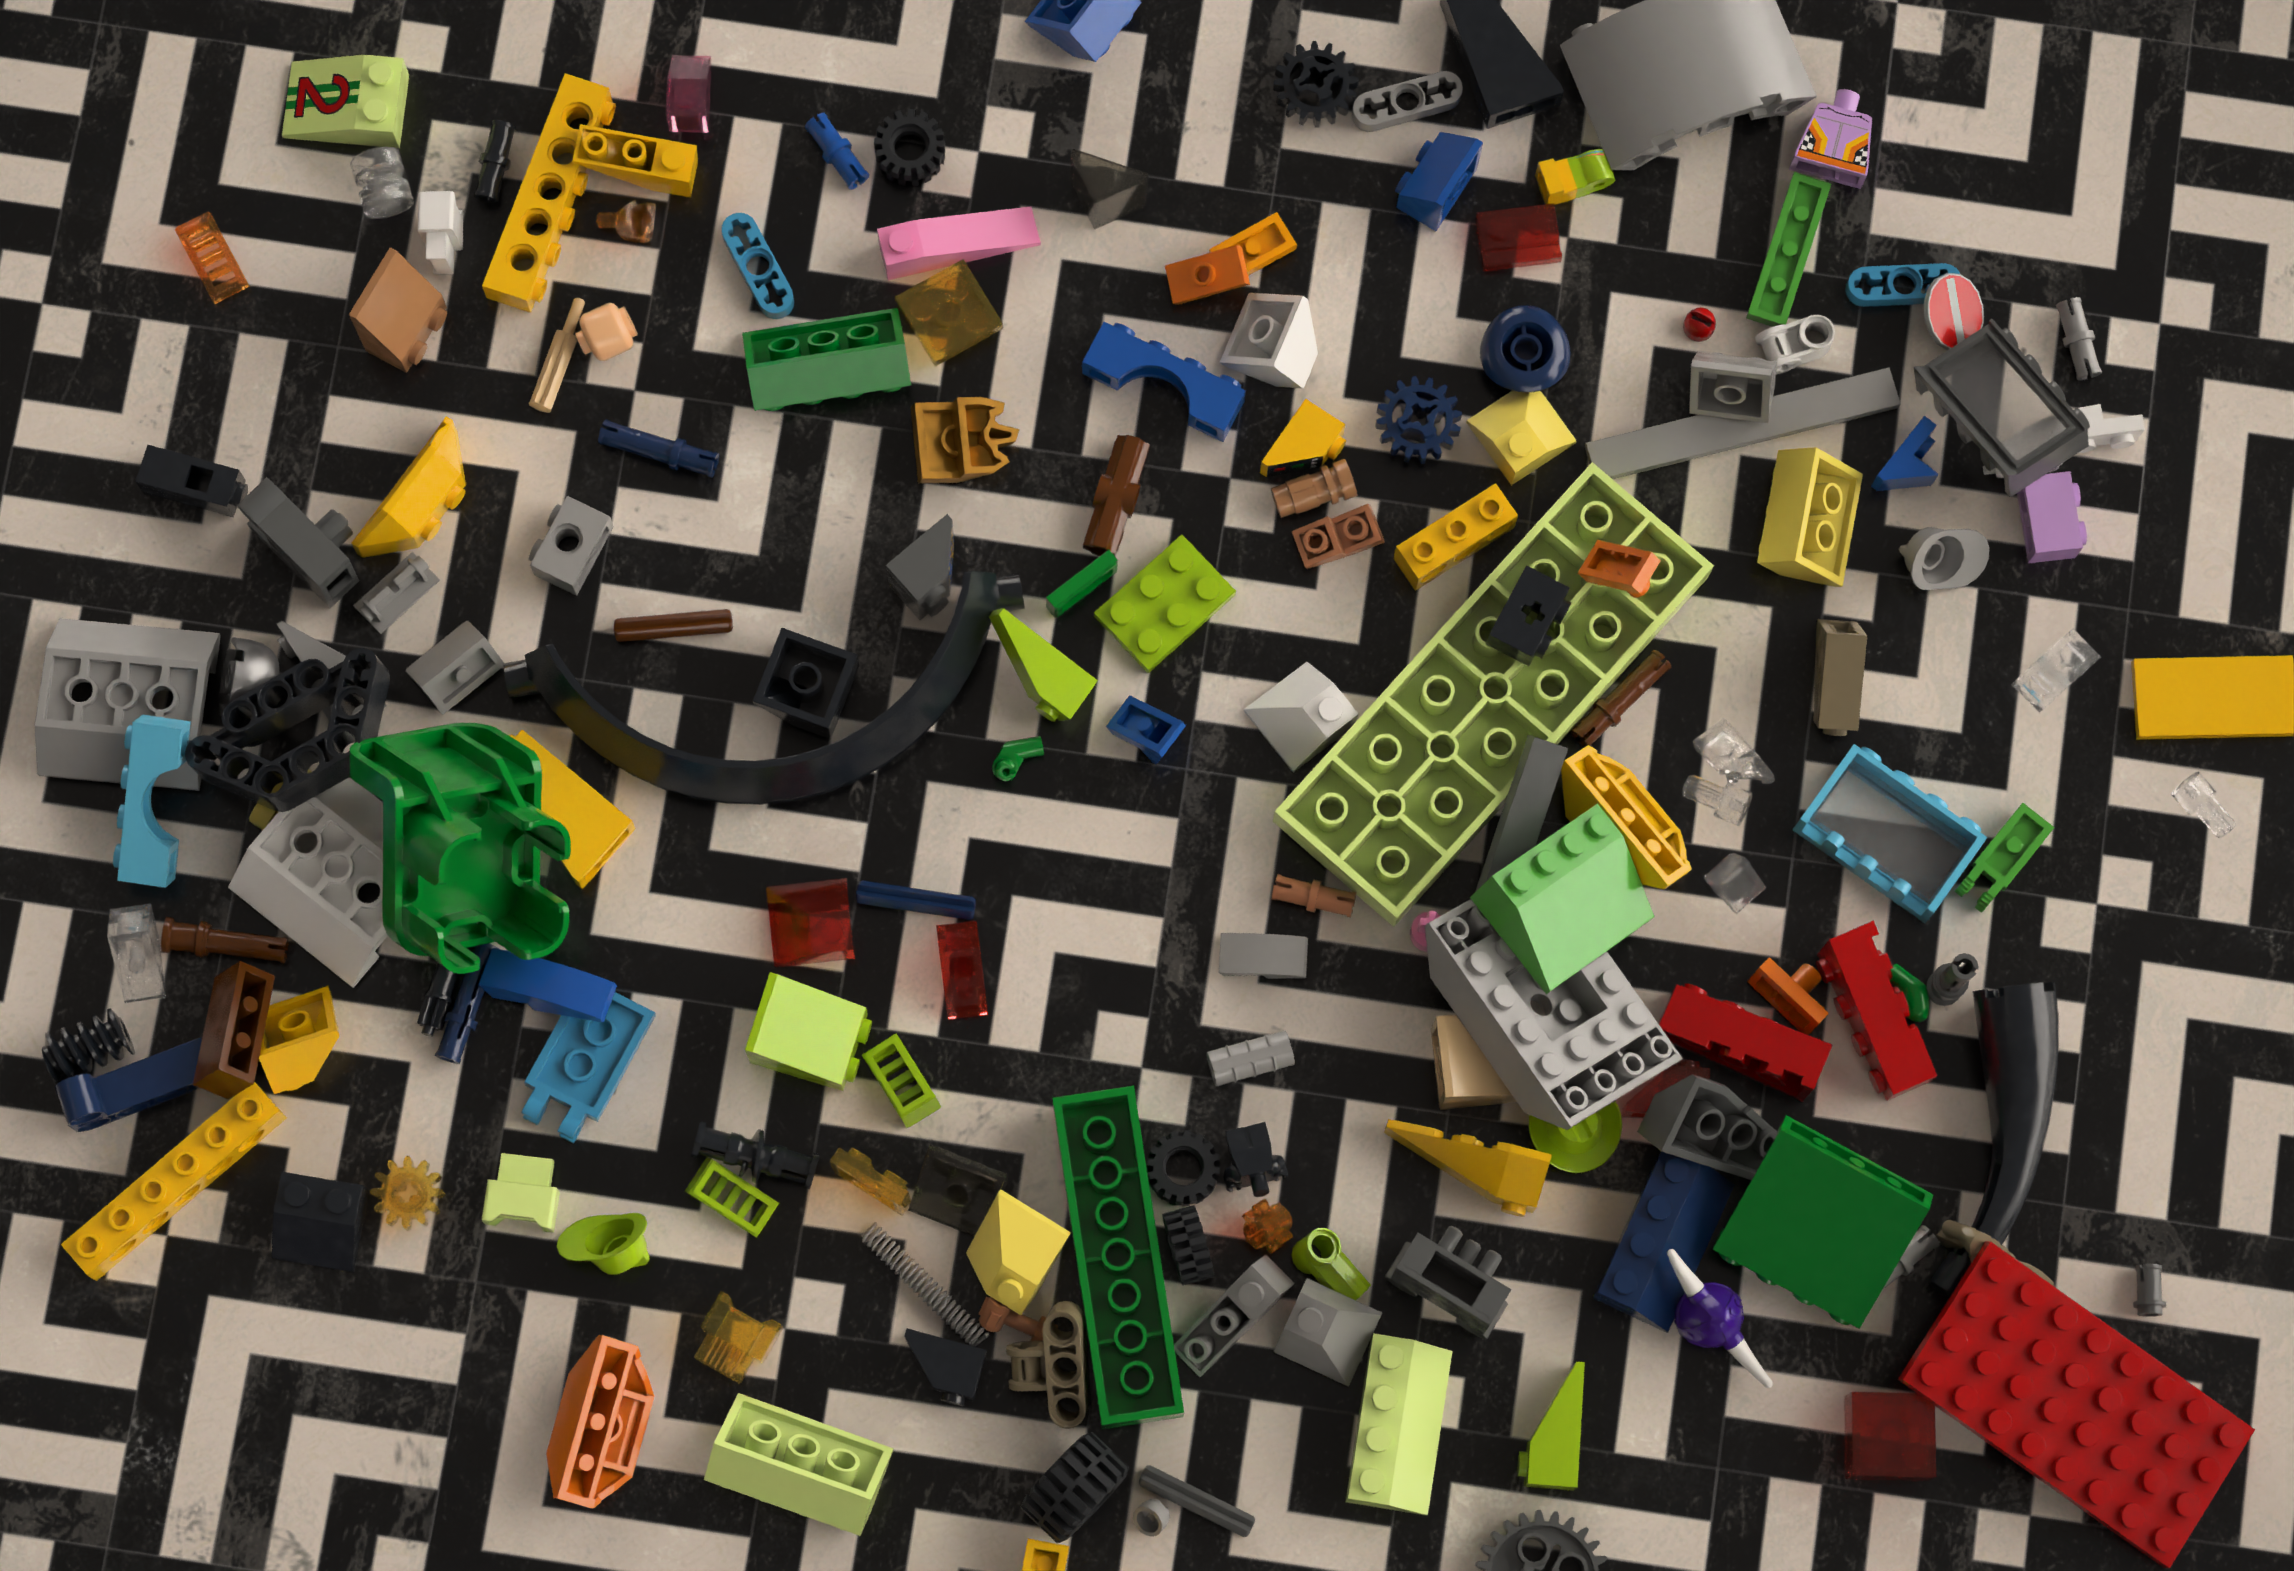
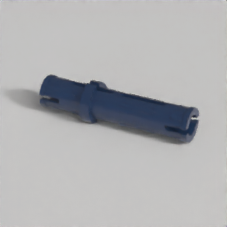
[598,419,719,478]
[435,943,500,1064]

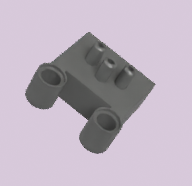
[237,477,359,608]
[1385,1226,1512,1340]

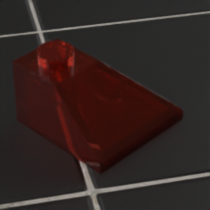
[766,878,855,968]

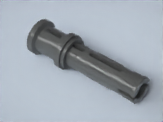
[1926,953,1979,1006]

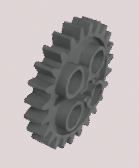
[1475,1510,1607,1571]

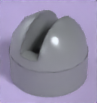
[1133,1499,1170,1536]

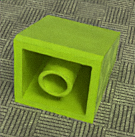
[745,972,872,1091]

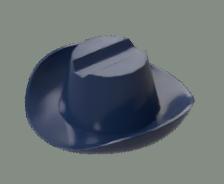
[1480,305,1571,393]

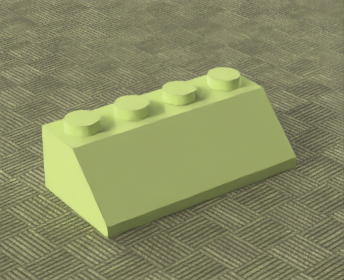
[1345,1333,1452,1516]
[704,1393,894,1536]

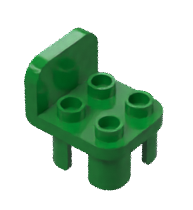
[349,723,571,974]

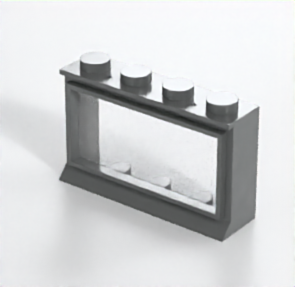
[1914,319,2090,497]

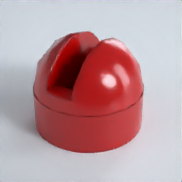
[1683,307,1716,342]

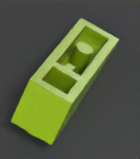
[989,608,1098,722]
[1517,1362,1585,1491]

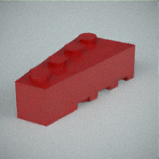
[1816,920,1938,1101]
[1658,983,1833,1102]

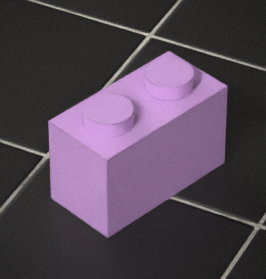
[2017,471,2087,563]

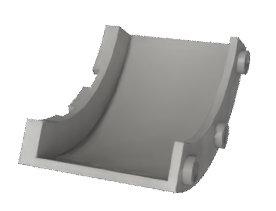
[1560,0,1817,170]

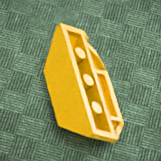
[351,416,466,558]
[1561,745,1692,889]

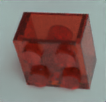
[1844,1392,1936,1481]

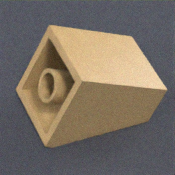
[1431,1015,1517,1110]

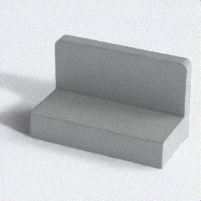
[406,621,504,715]

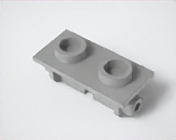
[353,552,440,634]

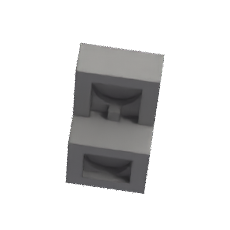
[1219,933,1308,979]

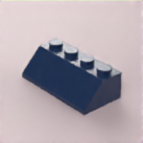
[1593,1151,1735,1333]

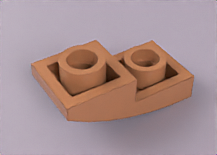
[1292,504,1385,569]

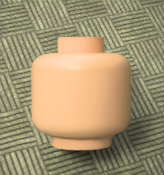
[575,303,637,361]

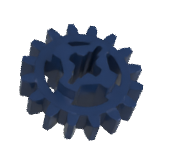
[1375,376,1462,464]

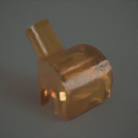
[597,200,656,243]

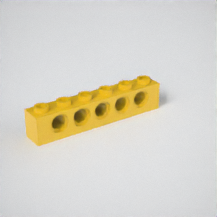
[482,73,616,313]
[61,1082,287,1281]

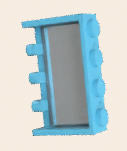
[1793,744,1987,923]

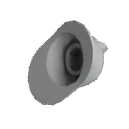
[1899,527,1989,590]

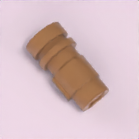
[1271,459,1357,518]

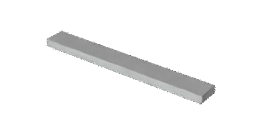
[1585,367,1900,479]

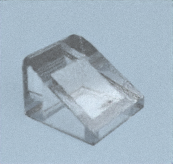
[1704,853,1766,914]

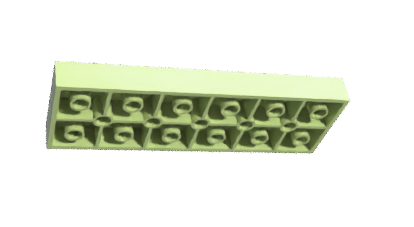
[1273,462,1714,927]

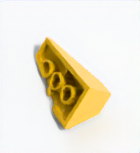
[1384,1119,1552,1217]

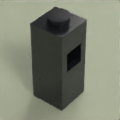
[135,445,248,518]

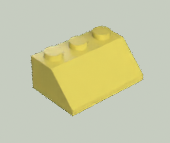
[1757,447,1863,587]

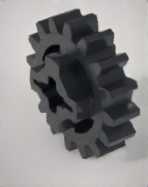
[1273,41,1359,128]

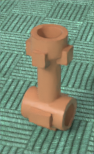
[979,1297,1058,1341]

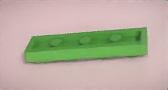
[1746,172,1831,327]

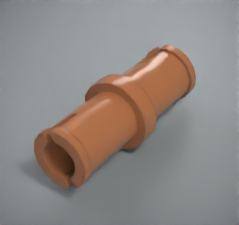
[1272,874,1357,918]

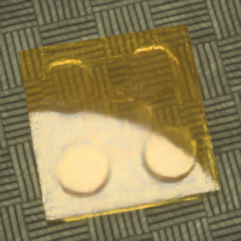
[895,259,1003,367]
[830,1147,911,1216]

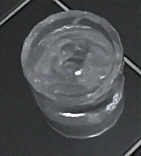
[350,147,414,219]

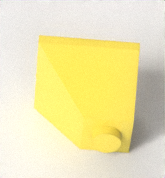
[1466,390,1577,486]
[966,1190,1071,1315]

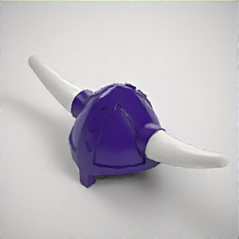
[1667,1249,1773,1388]

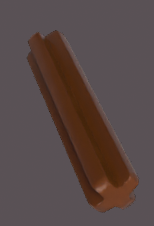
[614,609,733,642]

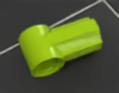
[1291,1228,1371,1300]

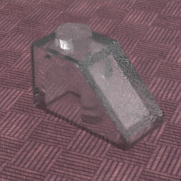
[107,903,166,1003]

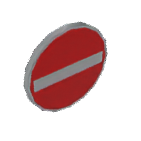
[1924,273,1984,351]

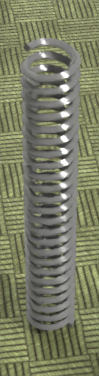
[861,1222,989,1347]

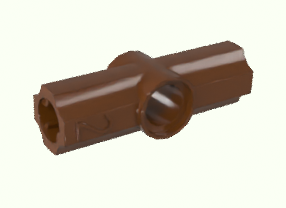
[1083,435,1150,557]

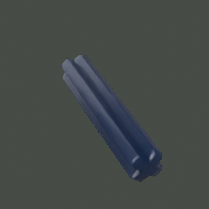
[856,880,976,920]

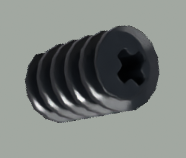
[41,1008,135,1084]

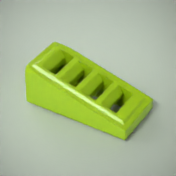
[862,1033,941,1128]
[685,1157,779,1238]

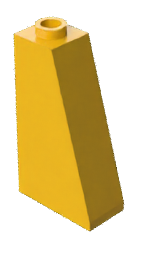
[509,730,635,890]

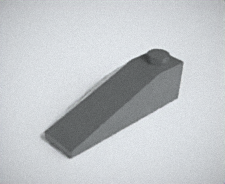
[1637,1074,1777,1180]

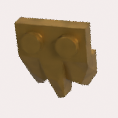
[911,397,1020,483]

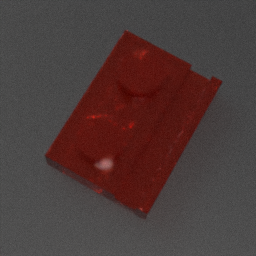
[1475,203,1562,271]

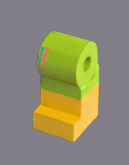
[1535,149,1615,207]

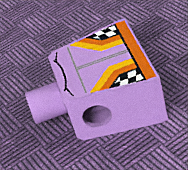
[1789,89,1872,189]

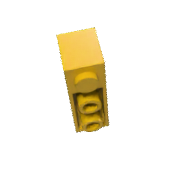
[572,124,698,198]

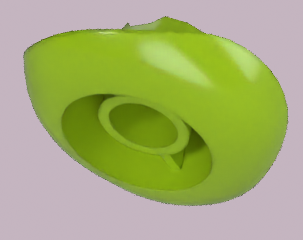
[1529,1101,1622,1173]

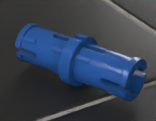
[805,113,870,190]

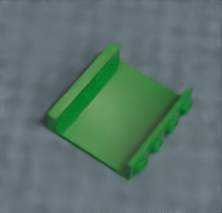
[1713,1115,1934,1329]

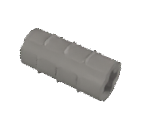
[1206,1031,1295,1086]

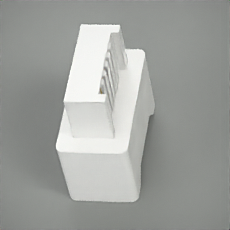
[418,191,463,275]

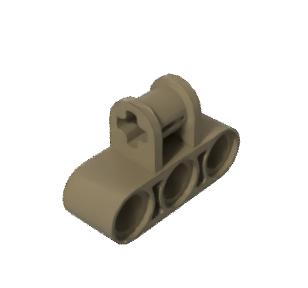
[1006,1301,1091,1429]

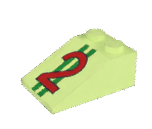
[282,55,409,148]

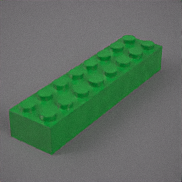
[1052,1086,1184,1430]

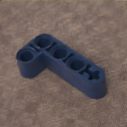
[55,1037,202,1132]

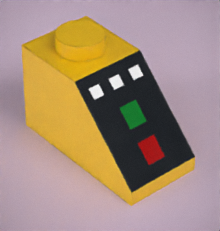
[1260,399,1347,477]

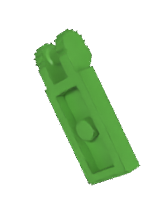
[1955,803,2055,913]

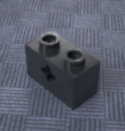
[1486,565,1571,666]

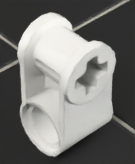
[1755,314,1835,375]

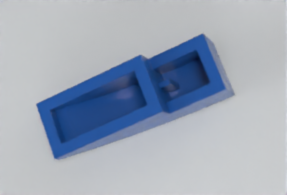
[478,948,617,1023]

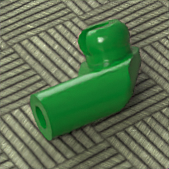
[992,736,1044,781]
[1890,964,1930,1022]

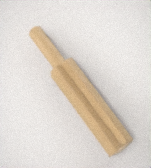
[529,298,585,413]

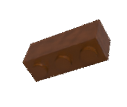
[193,961,275,1099]

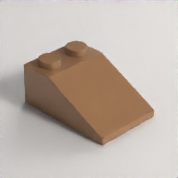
[349,247,447,373]

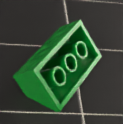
[742,308,911,411]

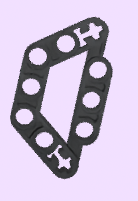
[185,648,390,812]

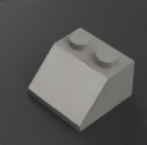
[1689,352,1776,423]

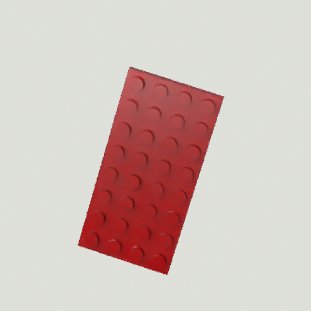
[1898,1241,2255,1568]

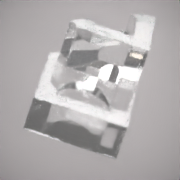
[1693,718,1775,784]

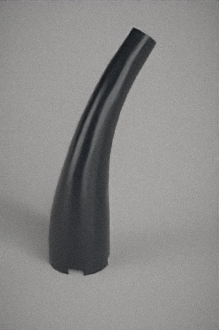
[1929,982,2059,1299]

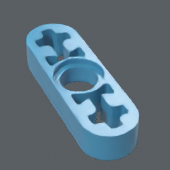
[722,213,794,319]
[1845,263,1960,307]

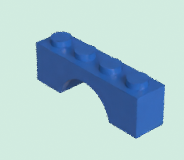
[1082,322,1246,442]

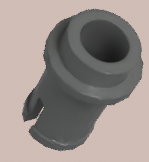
[2133,1264,2166,1317]

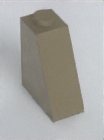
[1813,619,1867,736]

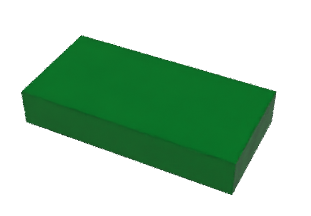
[1046,550,1118,618]

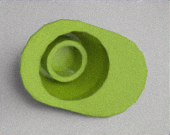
[557,1213,649,1275]

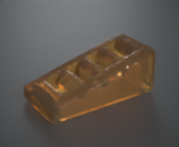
[175,212,249,304]

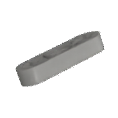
[1352,71,1463,132]

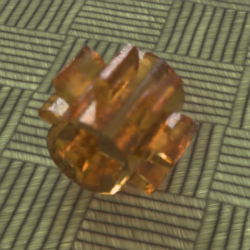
[1242,1199,1293,1253]

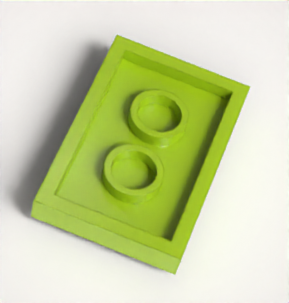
[1094,535,1236,673]

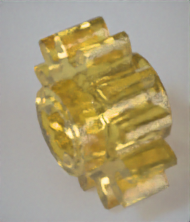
[370,1156,446,1231]

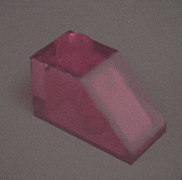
[666,55,712,133]

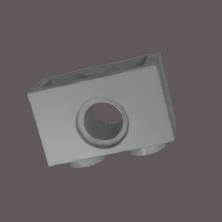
[529,496,614,596]

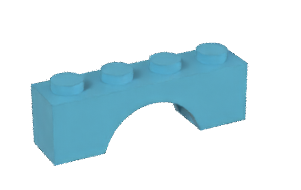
[113,715,191,888]

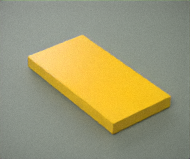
[2131,655,2294,740]

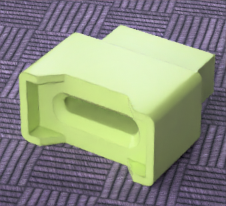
[482,1153,560,1233]

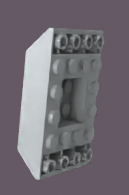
[1425,899,1683,1130]

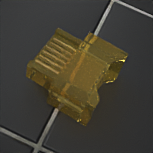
[694,1291,783,1384]

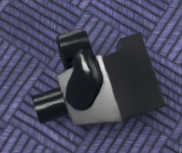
[1223,1122,1288,1197]

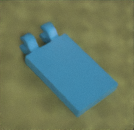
[521,992,656,1144]

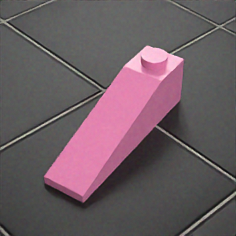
[877,207,1041,280]

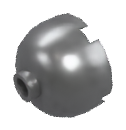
[219,637,281,716]

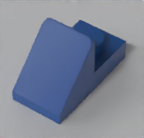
[1871,416,1938,491]
[1106,695,1186,764]

